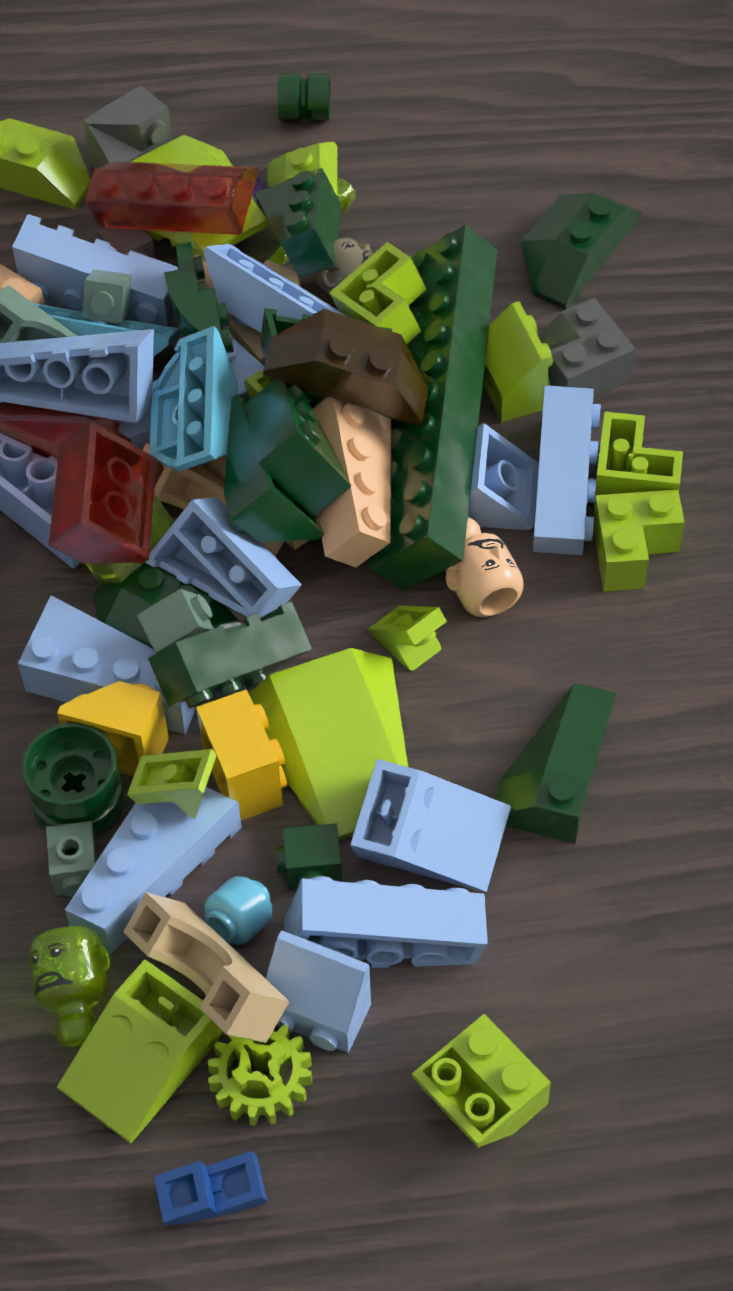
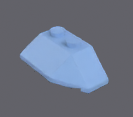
[203,244,346,333]

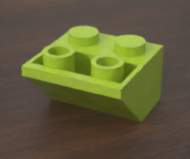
[483,301,553,423]
[412,1014,551,1148]

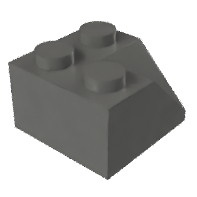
[83,85,172,190]
[539,298,636,397]

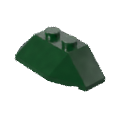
[521,193,642,310]
[93,559,241,649]

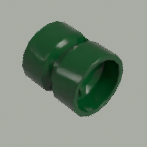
[278,73,331,121]

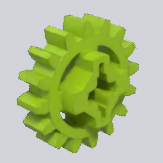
[208,1024,313,1126]

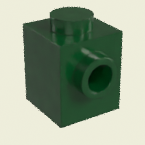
[275,823,342,890]

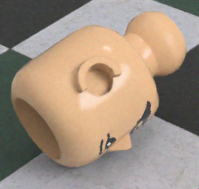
[445,517,524,617]

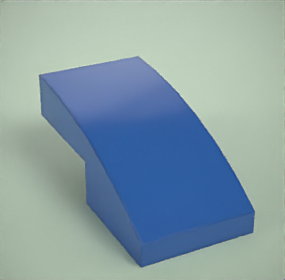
[154,1151,268,1226]

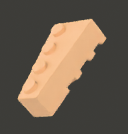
[313,397,391,568]

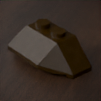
[262,309,428,426]

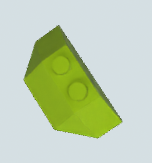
[0,118,92,210]

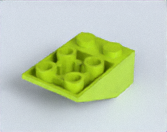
[57,959,223,1144]

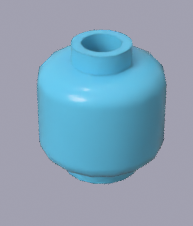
[204,876,272,945]

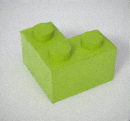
[329,242,427,344]
[594,411,683,505]
[593,489,685,592]

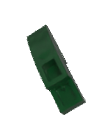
[164,242,234,353]

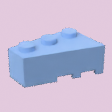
[144,497,302,618]

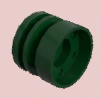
[22,722,125,837]

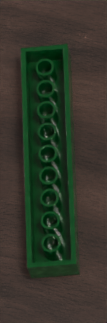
[368,224,497,590]

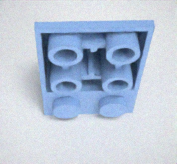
[350,759,511,893]

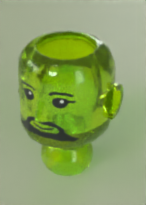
[28,926,110,1047]

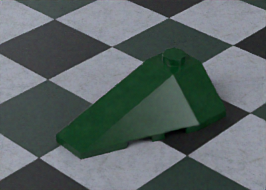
[224,394,324,542]
[495,683,616,844]

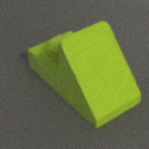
[368,605,447,671]
[127,749,217,819]

